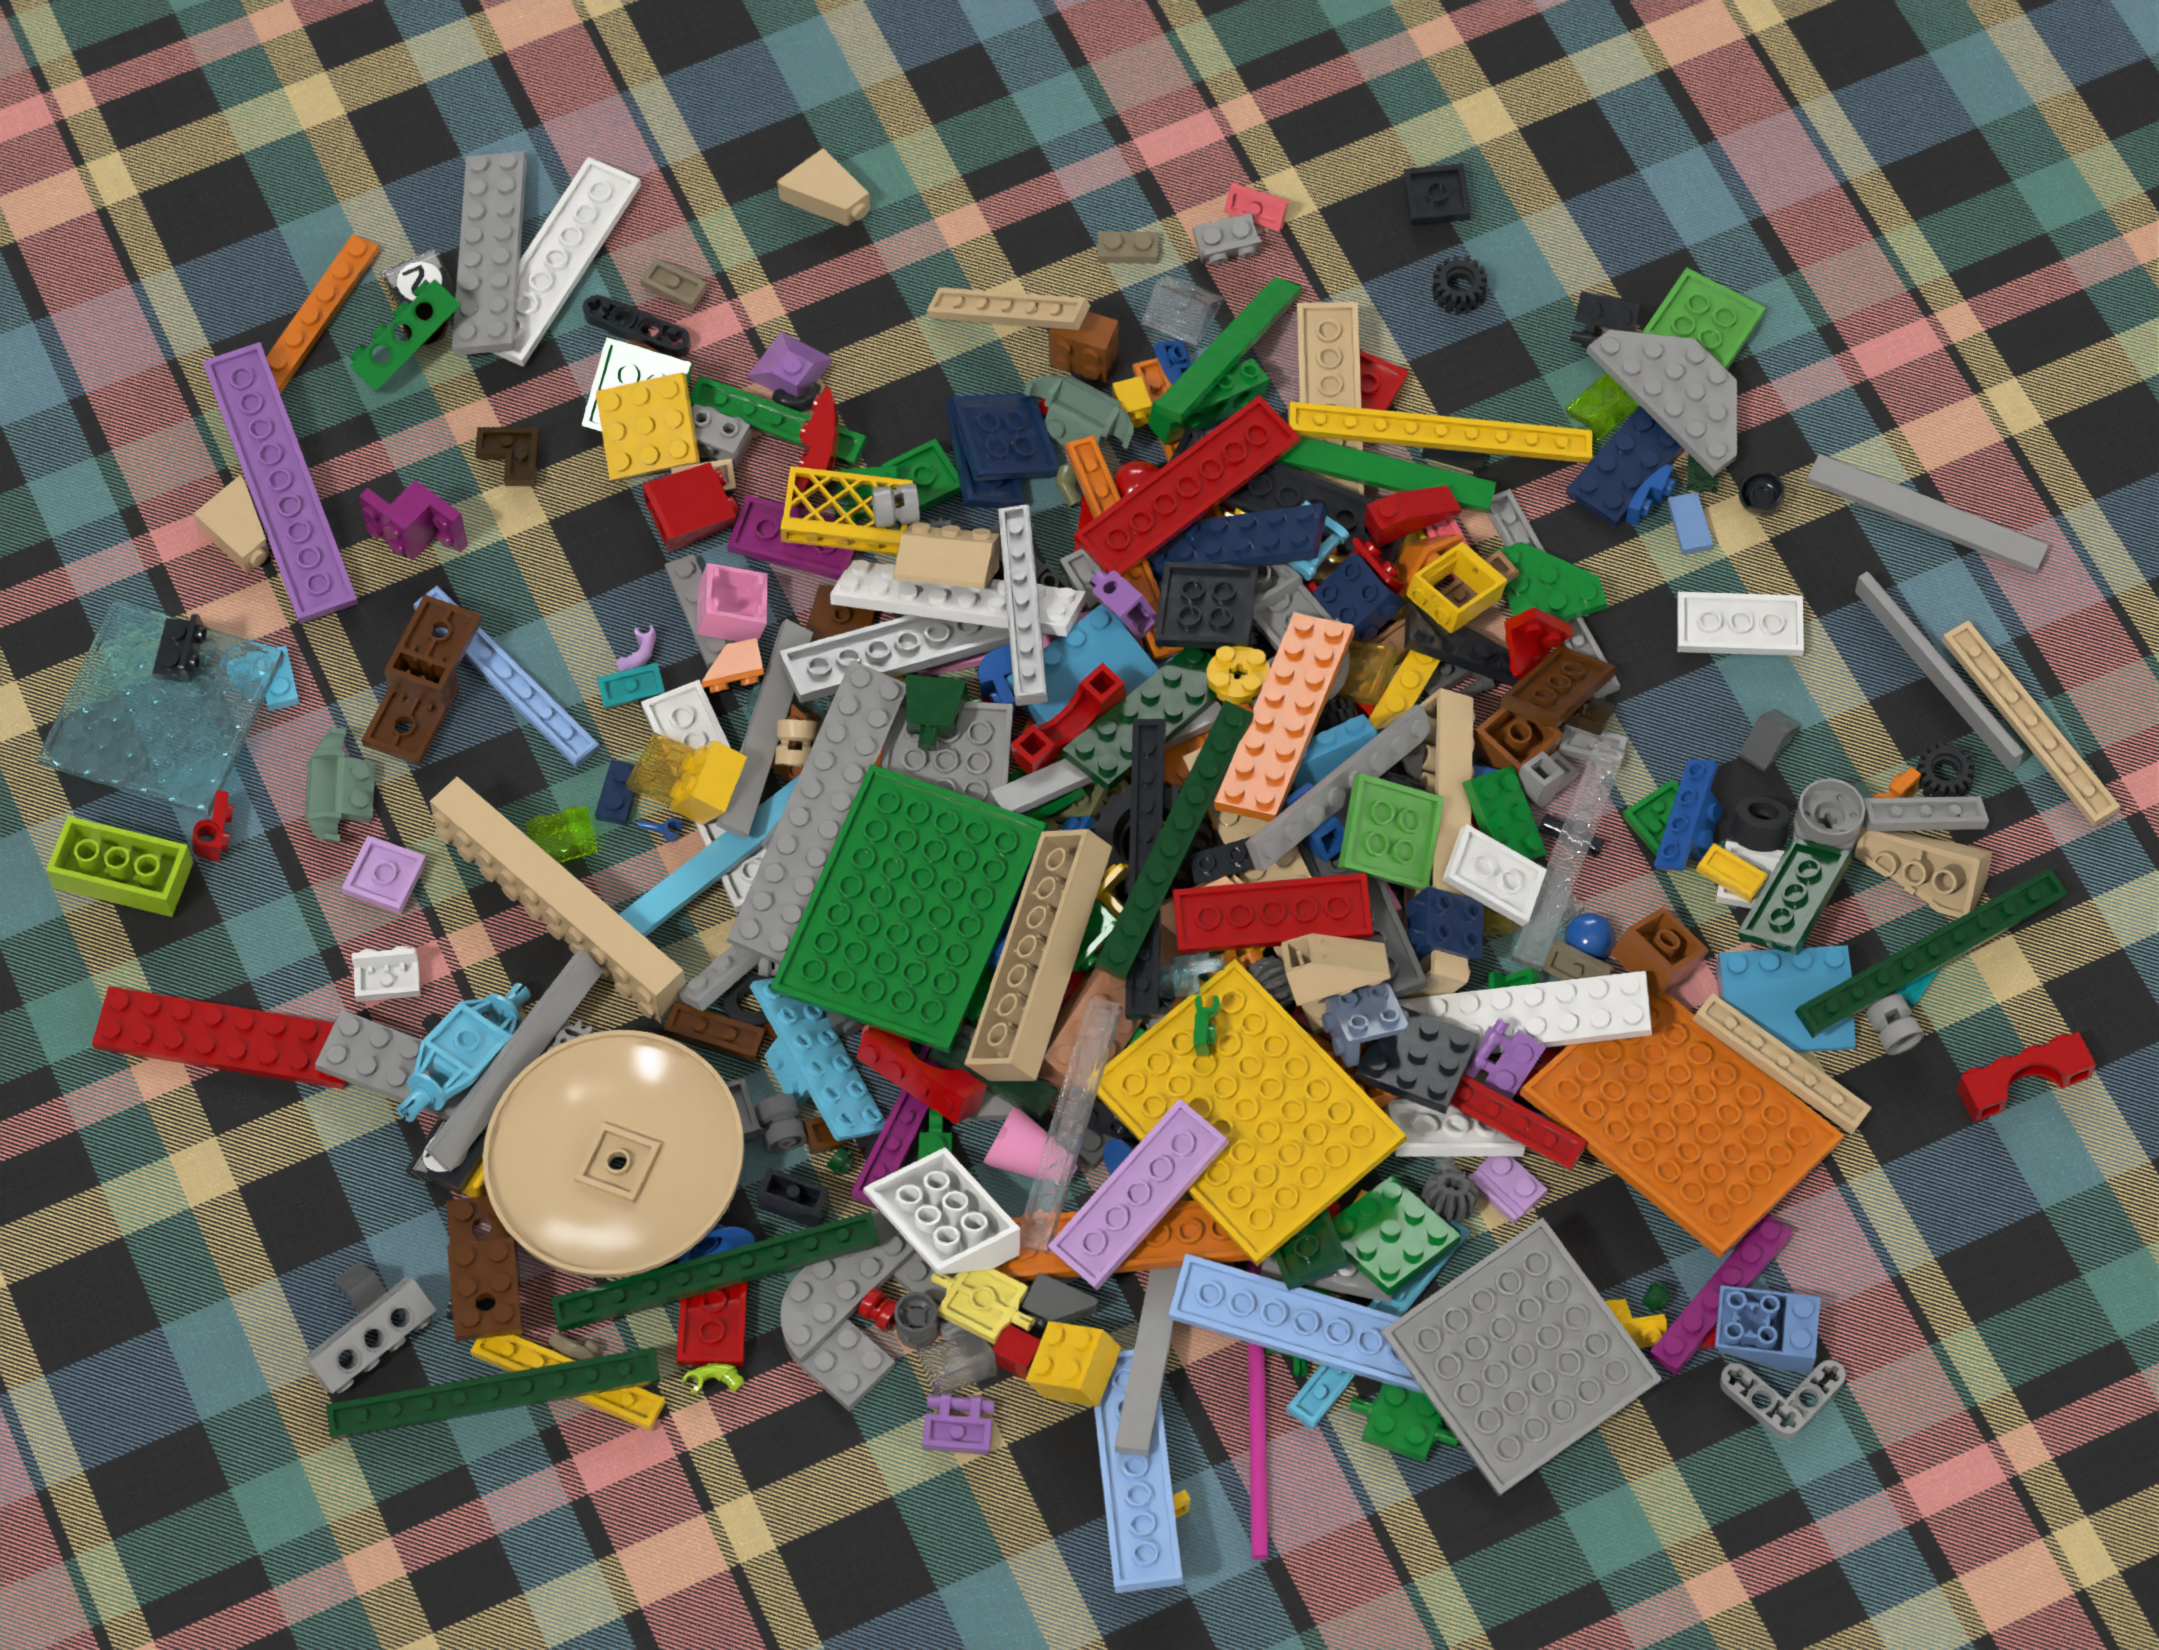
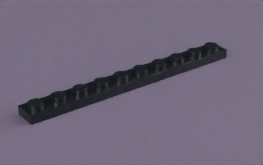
[1125,718,1166,1020]

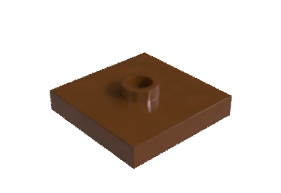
[806,584,877,642]

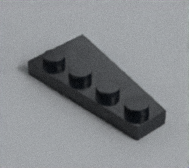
[1404,598,1520,686]

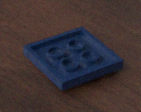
[948,393,1060,481]

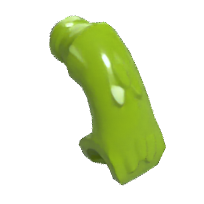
[682,1363,744,1395]

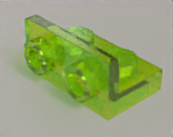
[1565,372,1639,440]
[525,806,599,863]

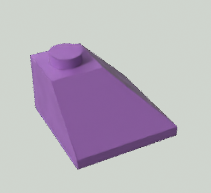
[748,331,832,397]

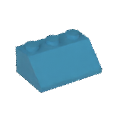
[1291,714,1377,792]

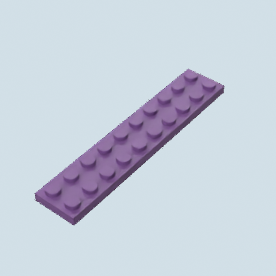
[202,342,358,624]

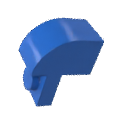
[978,644,1017,717]
[1284,783,1344,862]

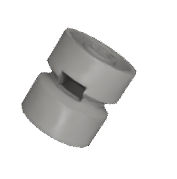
[872,483,920,528]
[1866,994,1924,1055]

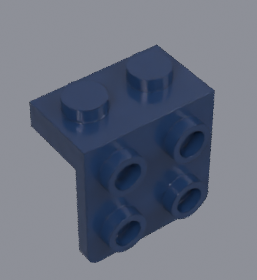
[1313,553,1406,646]
[1406,886,1484,961]

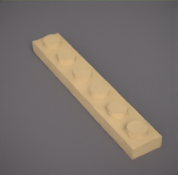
[927,287,1091,330]
[1692,993,1872,1135]

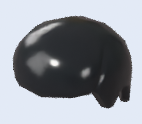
[1739,472,1786,517]

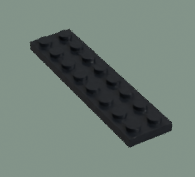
[1169,426,1407,564]

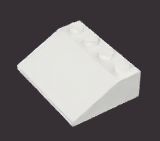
[863,1147,1020,1275]

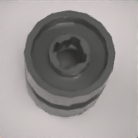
[755,1094,807,1153]
[894,1292,939,1349]

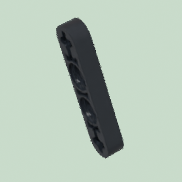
[582,295,691,358]

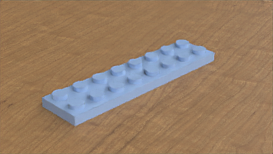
[1167,1254,1423,1393]
[1094,1349,1183,1593]

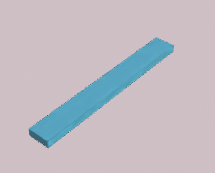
[619,775,800,937]
[1286,1218,1470,1431]

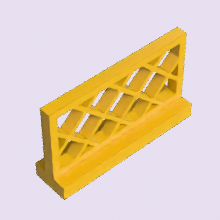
[781,466,913,555]

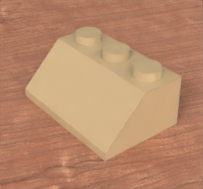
[893,522,1000,589]

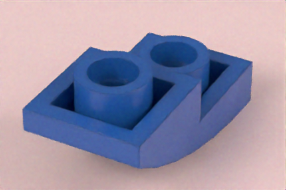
[1153,340,1193,385]
[1626,464,1676,526]

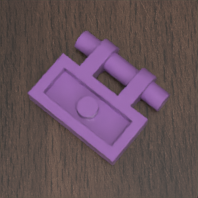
[1465,1017,1546,1100]
[922,1393,995,1455]

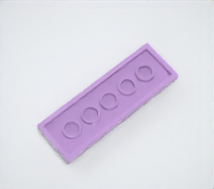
[1048,1099,1230,1290]

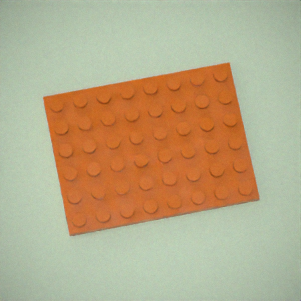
[1520,991,1844,1259]

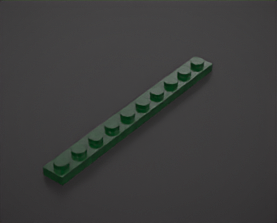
[1094,700,1254,981]
[1795,868,2068,1038]
[551,1211,880,1332]
[326,1347,661,1440]

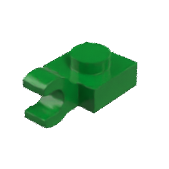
[1193,996,1221,1056]
[918,1108,952,1160]

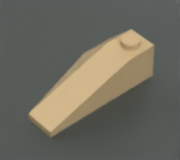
[1854,825,1992,918]

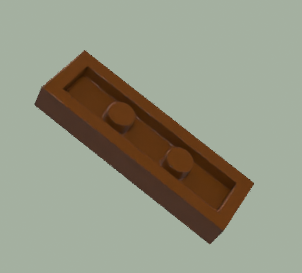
[664,1002,767,1062]

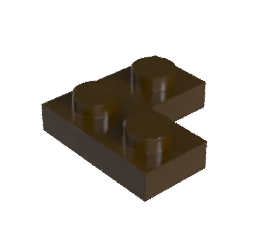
[475,427,539,486]

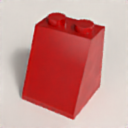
[642,462,739,554]

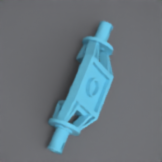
[397,983,531,1122]

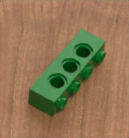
[349,279,461,392]
[1148,358,1270,445]

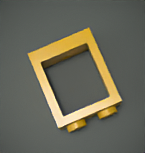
[1406,541,1508,634]

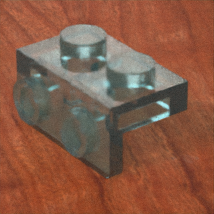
[1160,952,1224,998]

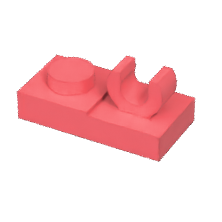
[1224,182,1289,231]

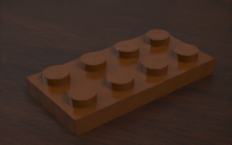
[1500,645,1615,728]

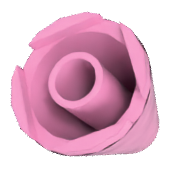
[983,1106,1078,1186]

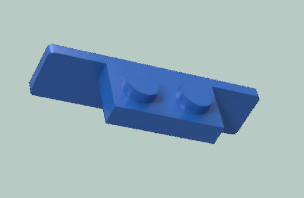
[1654,759,1722,871]

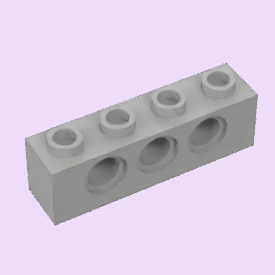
[302,1277,437,1393]

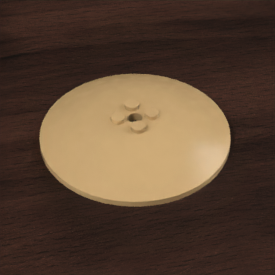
[483,1030,745,1278]

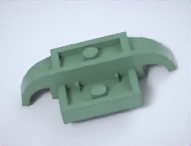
[1023,375,1134,449]
[304,727,375,843]

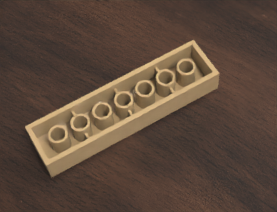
[965,829,1112,1081]

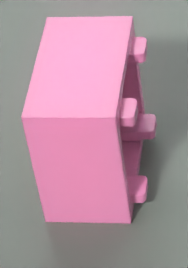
[697,563,768,642]

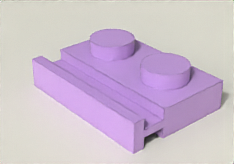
[1467,1156,1548,1225]

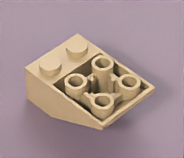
[1281,933,1391,1006]

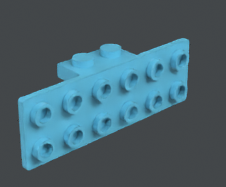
[750,978,886,1141]

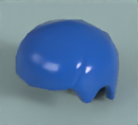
[1565,913,1616,960]

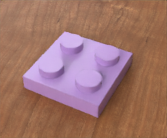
[341,836,427,914]

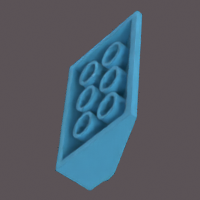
[1006,604,1159,725]
[1716,945,1856,1053]

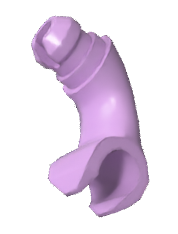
[617,625,657,672]

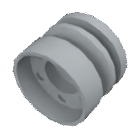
[1791,778,1866,852]

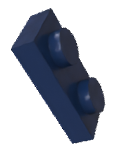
[595,760,643,826]

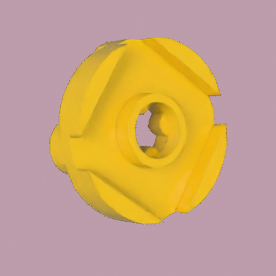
[1207,646,1270,704]

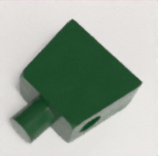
[906,674,968,751]

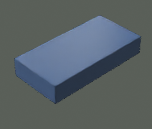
[1667,492,1713,555]

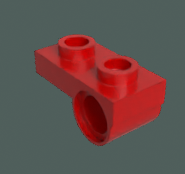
[191,790,234,862]

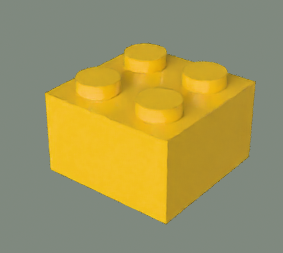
[669,740,747,825]
[1025,1321,1122,1407]

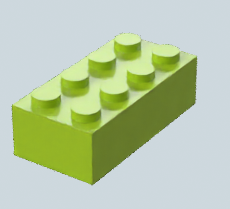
[46,816,193,917]

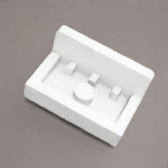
[352,946,421,1002]

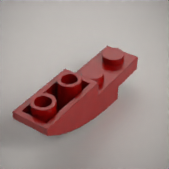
[785,387,839,509]

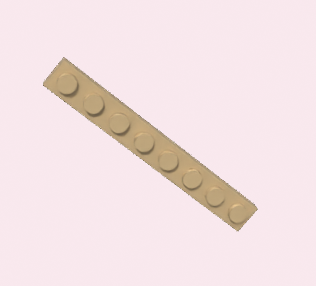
[1942,620,2121,827]

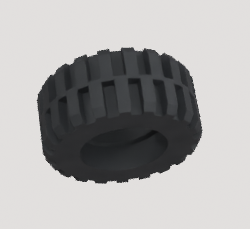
[1090,781,1216,901]

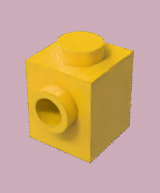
[1112,376,1152,428]

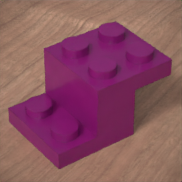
[359,480,468,561]

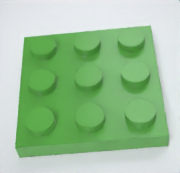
[1642,267,1766,370]
[1338,773,1444,891]

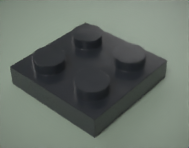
[1403,163,1471,225]

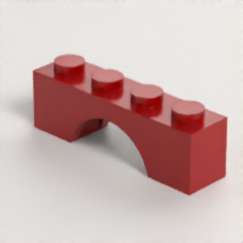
[1010,662,1126,774]
[856,1027,987,1124]
[1957,1032,2096,1123]

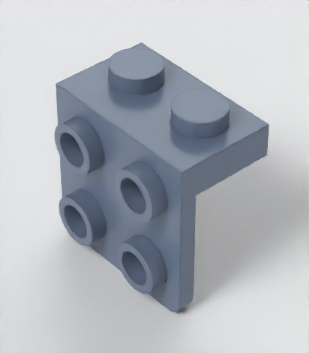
[1321,982,1408,1068]

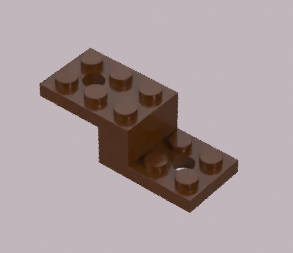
[362,594,482,766]
[446,1195,523,1342]

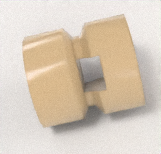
[775,719,818,767]

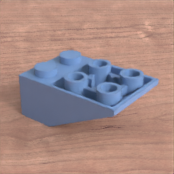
[1715,1285,1820,1373]

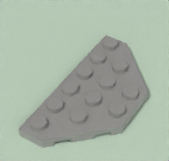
[1586,330,1737,477]

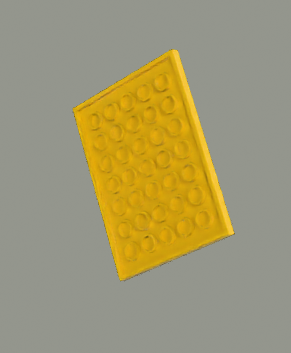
[1086,959,1407,1266]

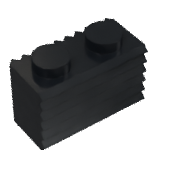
[757,1167,831,1227]

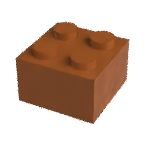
[1048,312,1119,382]
[1473,708,1564,775]
[1611,906,1709,997]

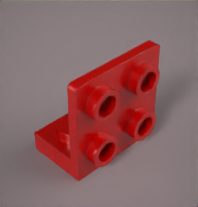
[1504,607,1573,680]

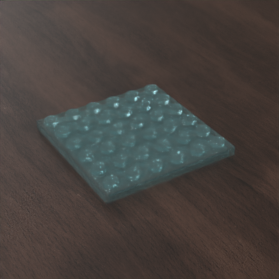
[37,600,285,817]

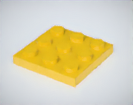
[595,372,700,482]

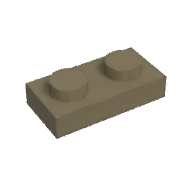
[1097,231,1158,264]
[640,258,708,311]
[1542,939,1614,980]

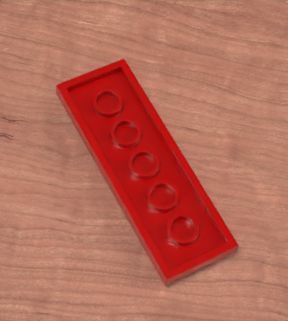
[1173,873,1373,955]

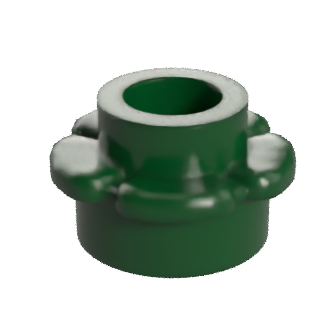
[826,1145,855,1176]
[1641,1281,1670,1312]

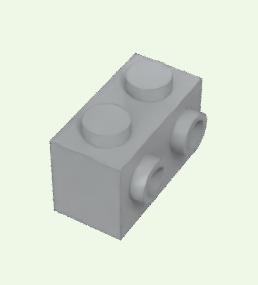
[691,404,752,469]

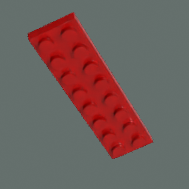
[1073,395,1301,577]
[92,986,347,1090]

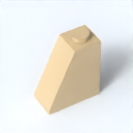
[777,148,870,226]
[193,476,270,573]

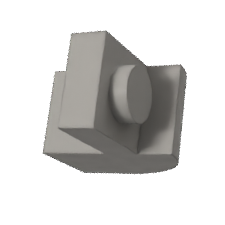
[1517,751,1579,807]

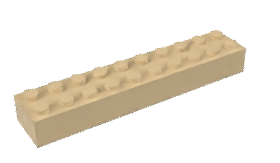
[1402,688,1475,999]
[430,777,686,1023]

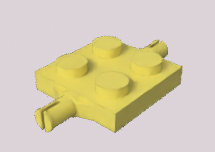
[931,1269,1035,1345]

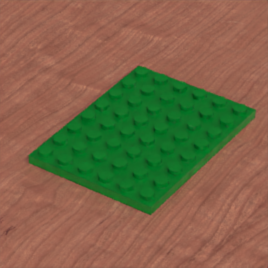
[770,764,1048,1054]

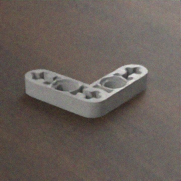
[1720,1360,1846,1440]

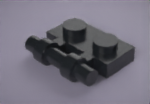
[1570,290,1641,348]

